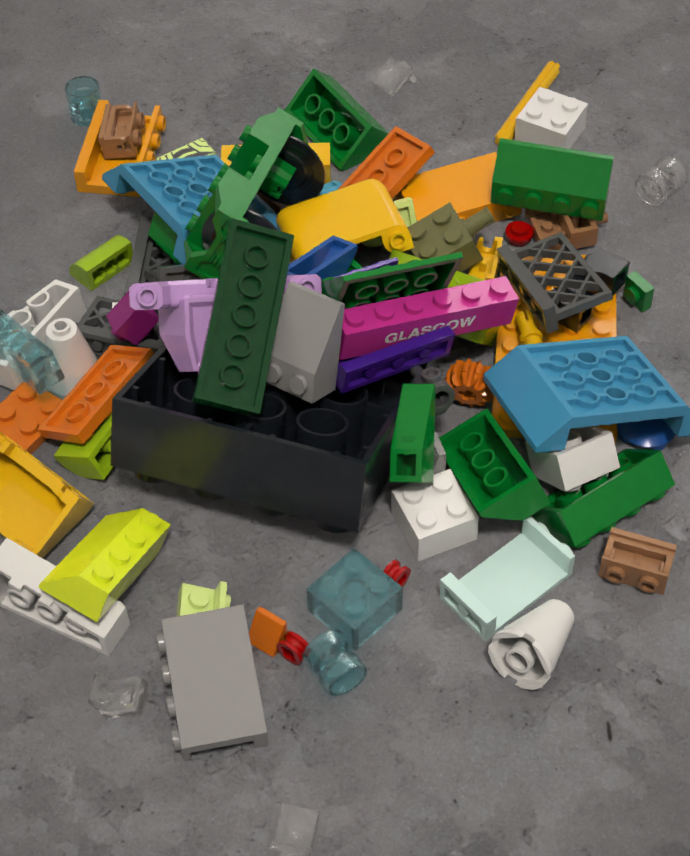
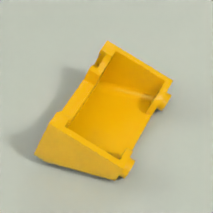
[276,179,414,264]
[0,432,94,558]

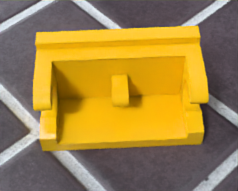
[468,237,503,280]

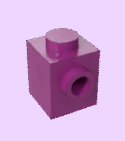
[106,291,159,345]

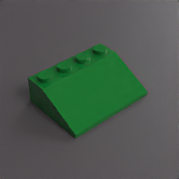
[321,252,464,309]

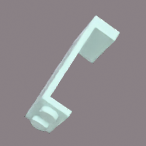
[439,516,575,641]

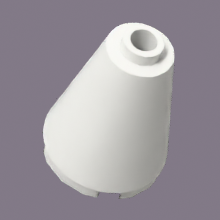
[42,318,98,399]
[488,599,574,690]

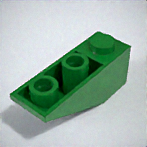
[390,384,436,483]

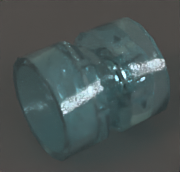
[65,76,101,126]
[304,629,367,696]

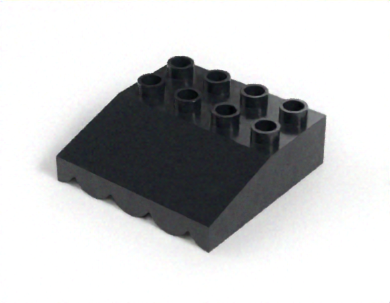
[110,344,437,533]

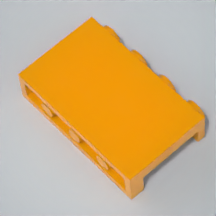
[74,100,166,197]
[394,152,522,222]

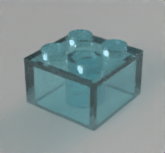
[306,548,403,651]

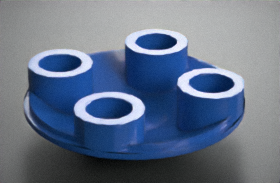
[617,419,676,450]

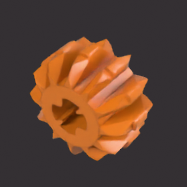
[445,358,494,407]

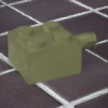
[407,202,495,272]

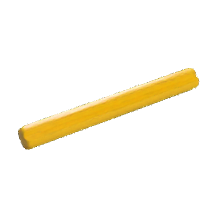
[495,61,560,145]

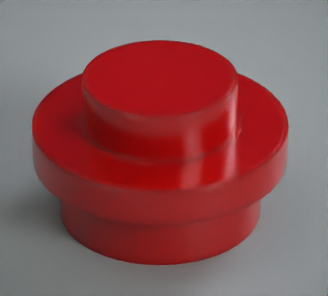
[505,221,533,247]

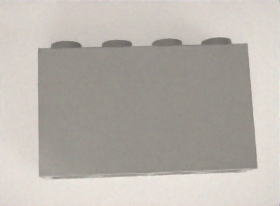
[157,604,269,761]

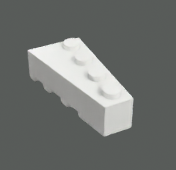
[0,279,87,390]
[0,538,130,656]

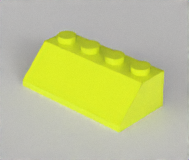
[38,508,171,622]

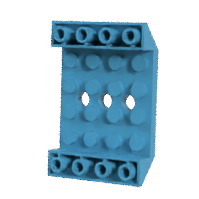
[102,155,278,264]
[483,336,690,453]

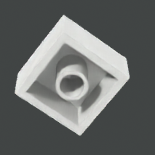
[514,87,588,149]
[525,426,620,492]
[391,469,479,561]

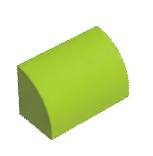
[69,235,133,291]

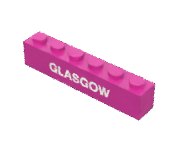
[339,276,519,360]

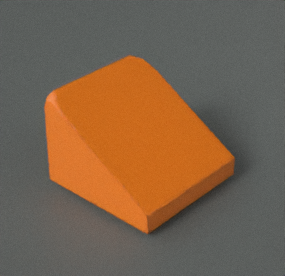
[249,606,287,657]

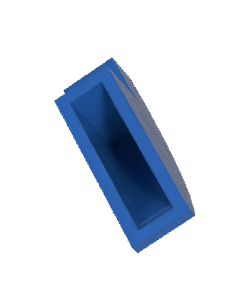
[287,235,358,280]

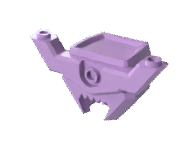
[129,274,322,372]

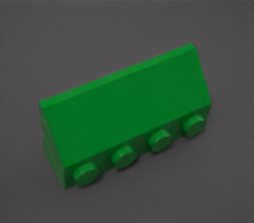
[284,68,389,171]
[491,138,614,221]
[439,408,551,521]
[532,449,675,548]

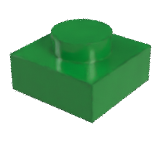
[623,271,655,313]

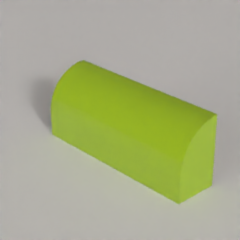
[53,414,114,480]

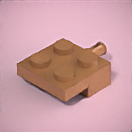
[525,209,608,250]

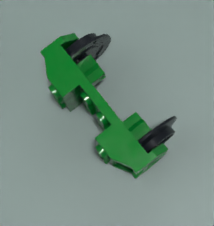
[184,107,325,279]

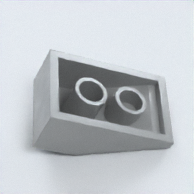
[266,281,345,404]

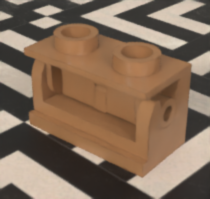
[98,102,145,159]
[598,527,677,595]

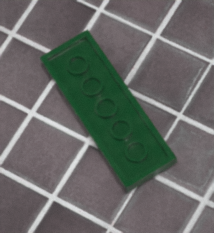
[192,218,294,418]

